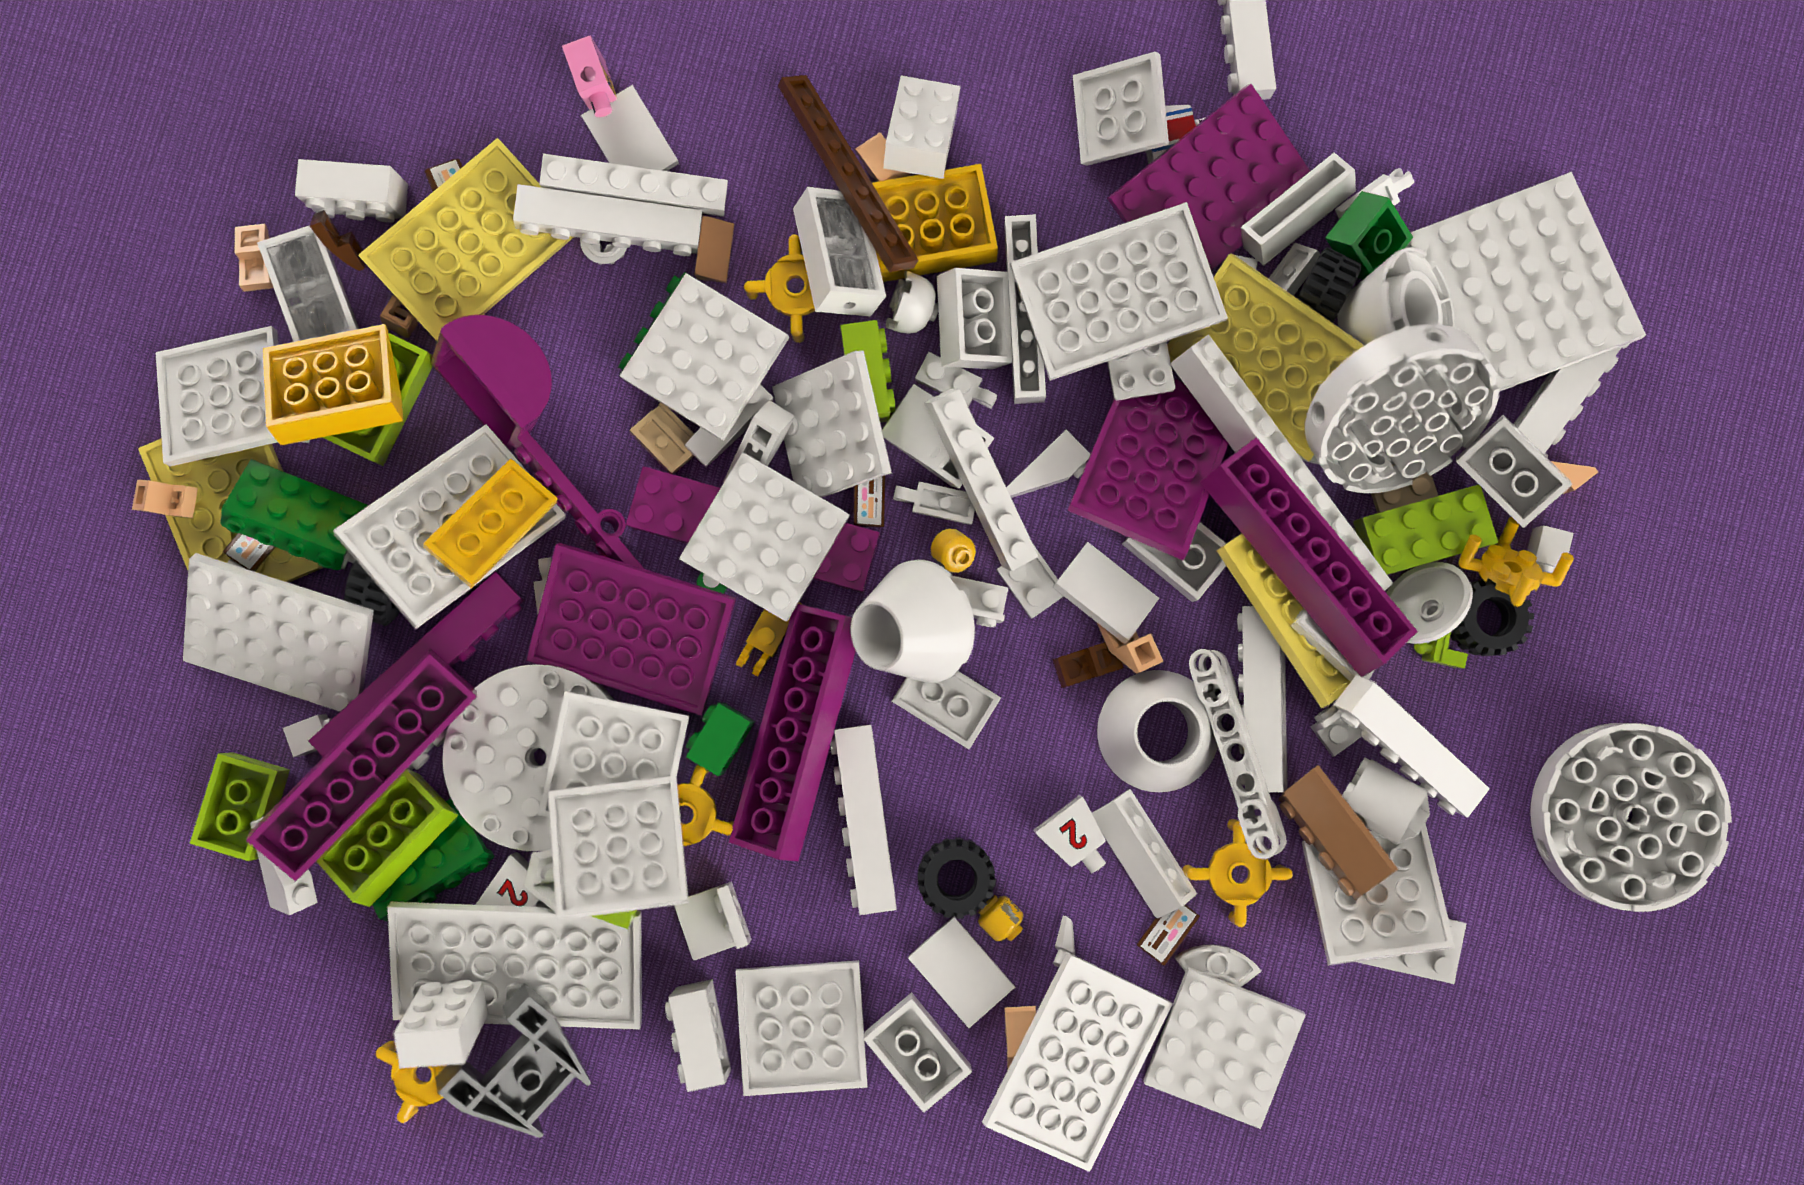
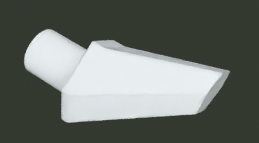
[1053,916,1075,967]

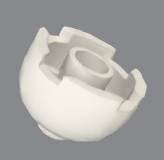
[886,270,938,334]

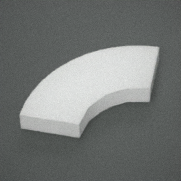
[1174,945,1261,987]

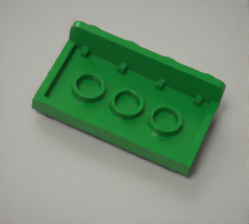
[220,459,369,570]
[372,799,495,922]

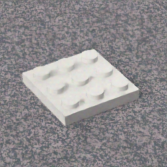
[1073,52,1169,166]

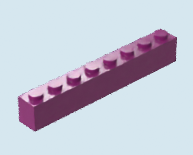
[308,571,525,757]

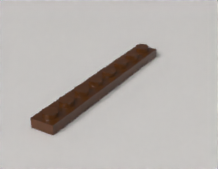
[778,75,918,272]

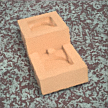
[235,224,274,292]

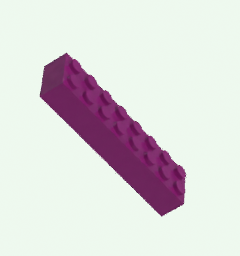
[1200,437,1418,677]
[626,466,880,594]
[729,604,856,861]
[246,649,477,882]

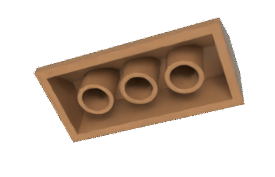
[1279,765,1398,900]

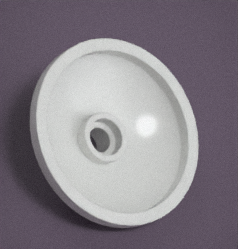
[1387,562,1473,644]

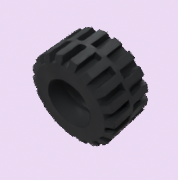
[1297,247,1361,323]
[345,560,400,626]
[1450,579,1534,656]
[918,837,996,919]

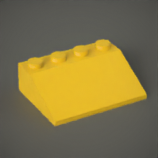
[872,164,998,282]
[263,324,403,445]

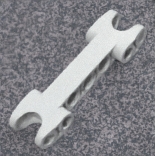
[1189,649,1287,859]

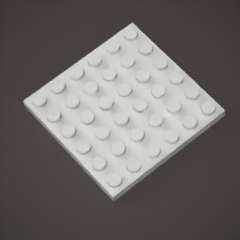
[1405,172,1646,391]

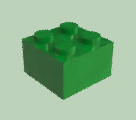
[1325,191,1413,280]
[685,703,756,776]

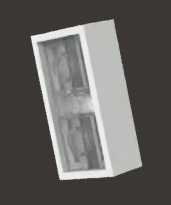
[793,187,886,317]
[257,225,359,342]

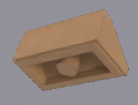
[695,216,735,283]

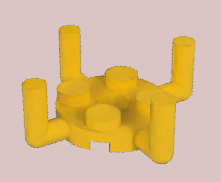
[744,234,815,343]
[1458,517,1574,606]
[677,765,734,846]
[1182,819,1293,927]
[375,1041,447,1123]

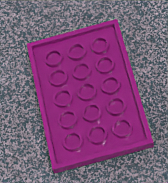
[1107,84,1310,270]
[1067,379,1229,560]
[526,543,736,716]

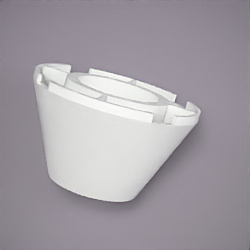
[1338,247,1455,345]
[851,560,975,682]
[1097,670,1218,792]

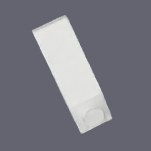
[685,384,773,467]
[723,400,795,482]
[1006,430,1090,498]
[250,816,318,915]

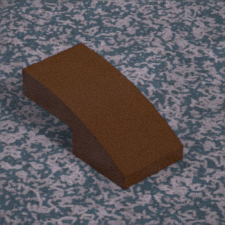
[310,210,366,271]
[1052,642,1124,688]

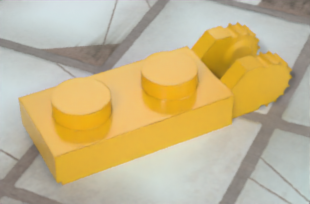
[736,602,803,677]

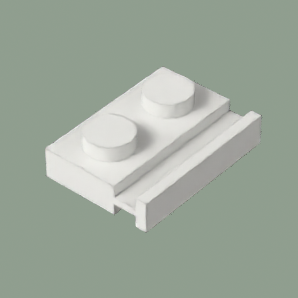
[996,545,1064,619]

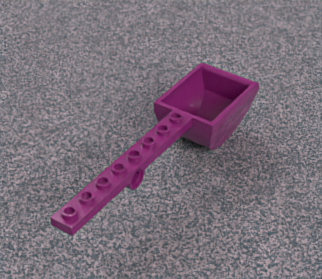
[431,315,644,569]

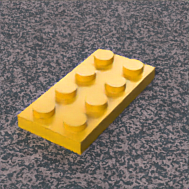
[423,459,558,589]

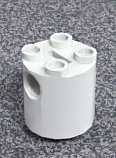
[1342,758,1430,845]

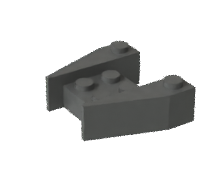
[435,983,591,1138]

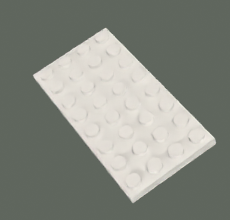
[387,902,642,1030]

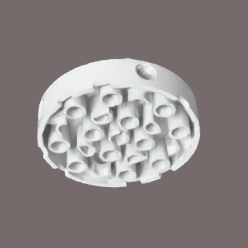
[1305,324,1499,493]
[442,665,615,851]
[1530,723,1731,912]

